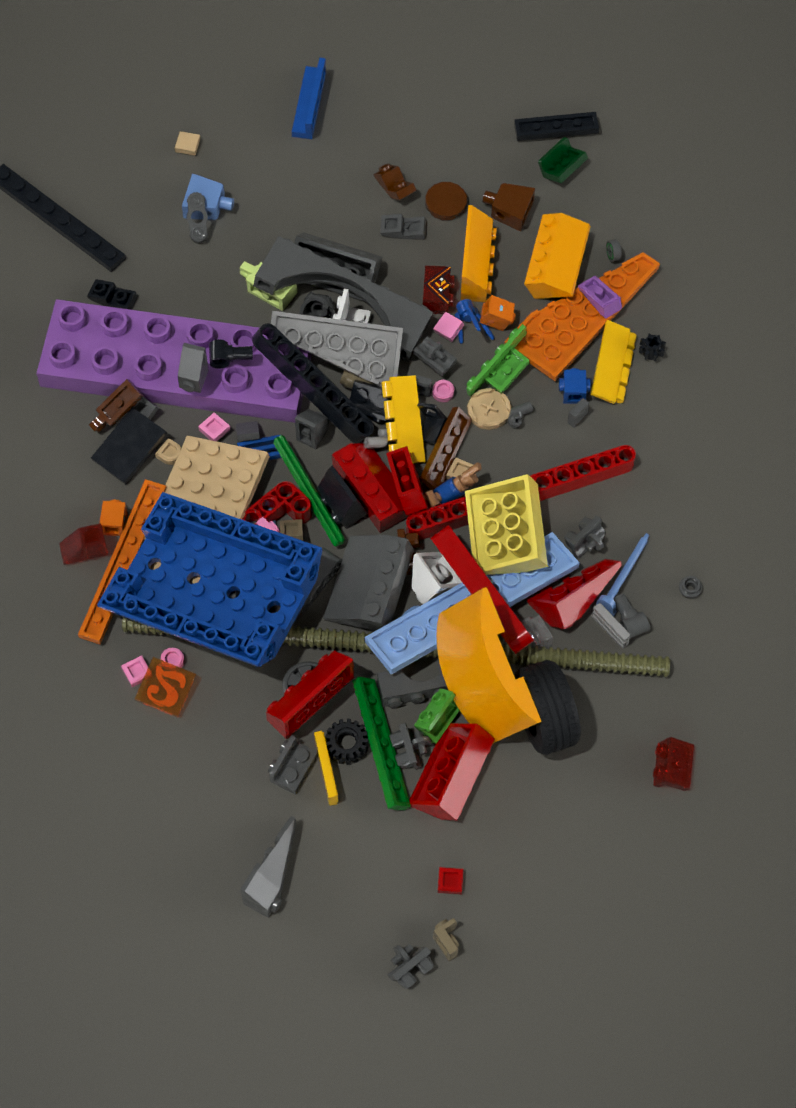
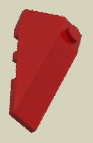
[527,559,622,629]

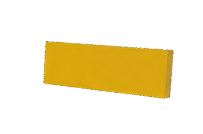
[314,731,338,806]

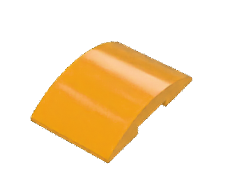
[436,587,542,743]

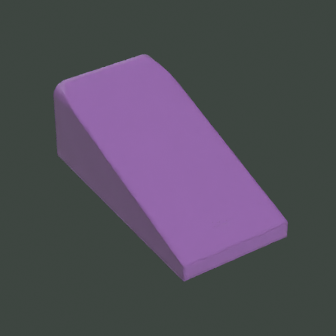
[578,276,622,318]

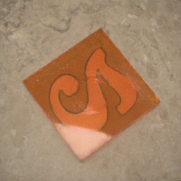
[135,657,196,718]

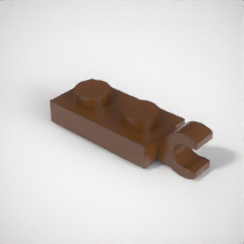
[89,379,143,432]

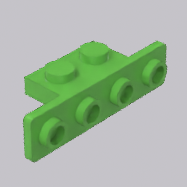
[466,324,530,397]

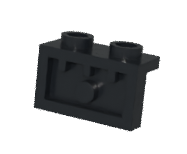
[350,380,391,422]

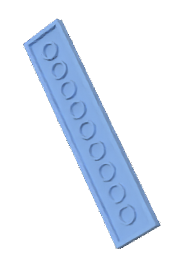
[365,532,580,675]

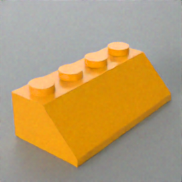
[461,205,497,302]
[524,213,591,299]

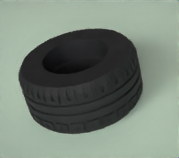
[514,660,581,755]

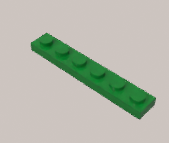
[352,677,411,811]

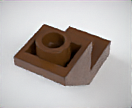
[373,164,417,200]

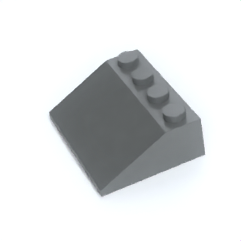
[323,535,414,631]

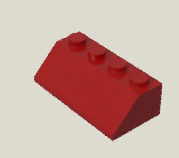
[332,443,416,533]
[266,651,354,740]
[409,723,495,821]

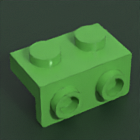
[414,689,460,744]

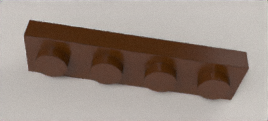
[419,407,472,491]

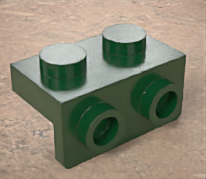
[538,137,588,183]

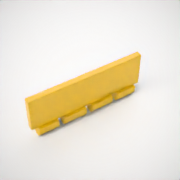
[590,320,637,404]
[381,375,426,463]

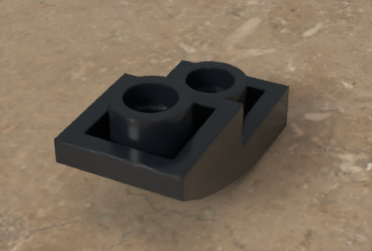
[87,279,138,310]

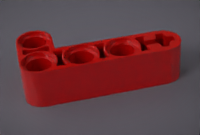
[242,481,312,524]

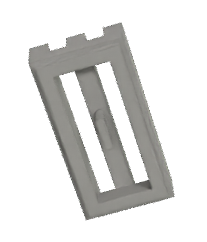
[592,603,630,649]

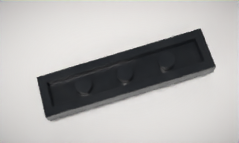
[514,112,599,141]

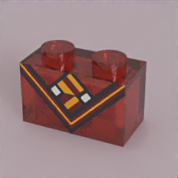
[423,265,455,314]

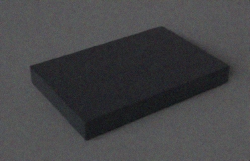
[91,407,167,485]

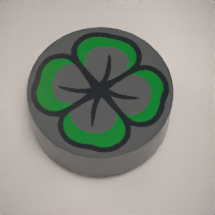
[606,239,622,262]

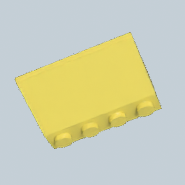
[465,474,548,575]

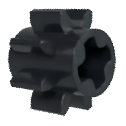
[639,333,666,361]

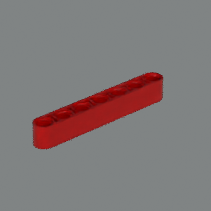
[430,525,534,655]

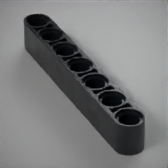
[252,323,374,443]

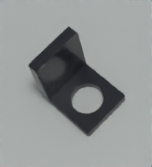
[417,403,447,444]

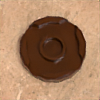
[425,182,467,220]

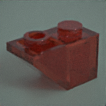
[59,523,108,565]

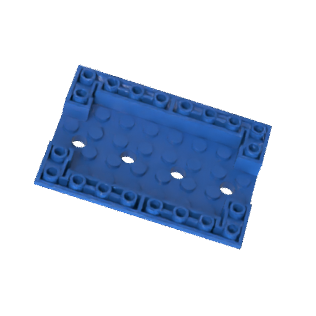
[97,492,322,667]

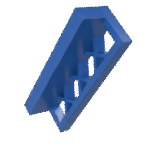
[292,58,326,139]

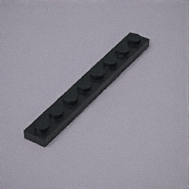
[0,164,126,272]

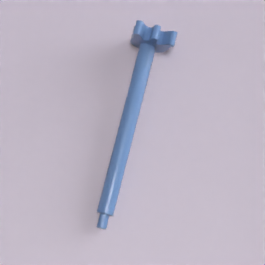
[596,533,649,617]

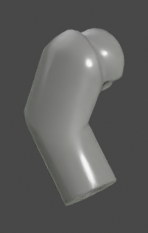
[364,429,389,448]

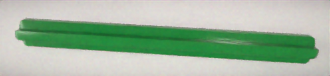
[273,435,345,547]

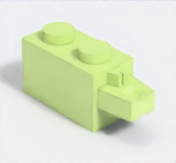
[239,261,297,311]

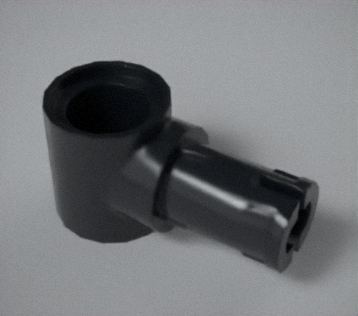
[209,339,253,369]

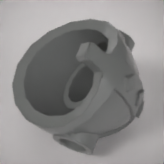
[299,291,336,319]

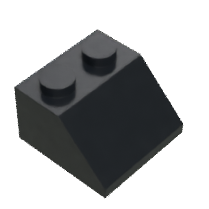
[317,465,368,529]

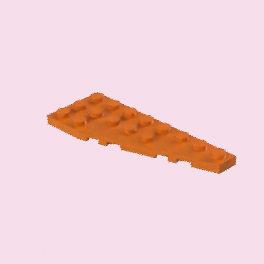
[504,252,660,381]

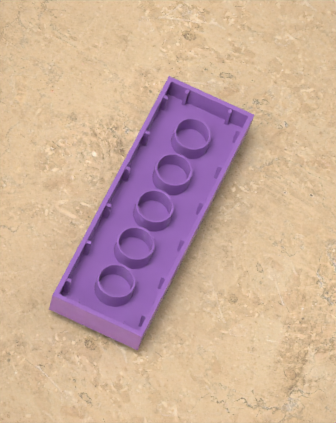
[36,299,312,423]

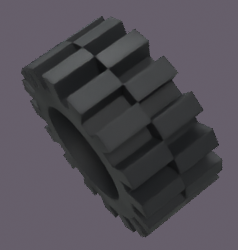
[325,718,368,765]

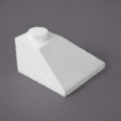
[412,552,462,604]

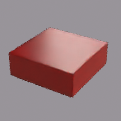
[438,867,463,895]

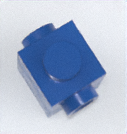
[559,368,590,404]

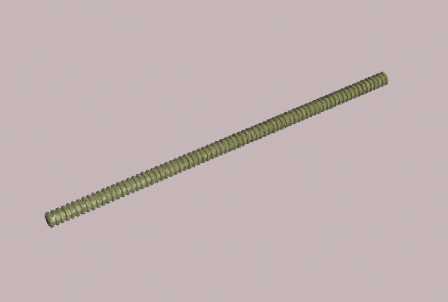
[122,617,670,677]

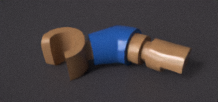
[418,462,482,512]

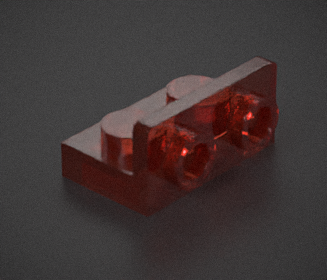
[653,737,694,791]

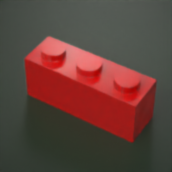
[386,446,427,515]

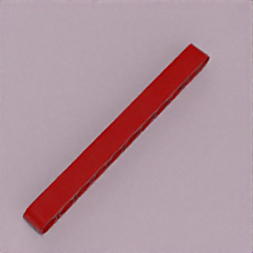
[406,445,636,540]

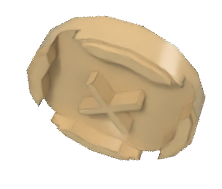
[467,388,511,430]

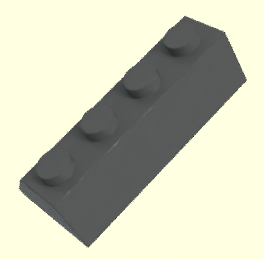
[294,232,383,301]

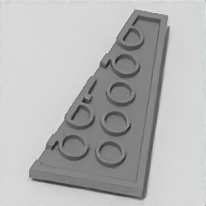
[270,311,403,387]

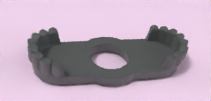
[187,192,208,243]

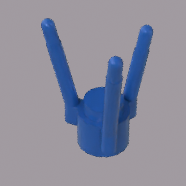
[455,299,495,344]

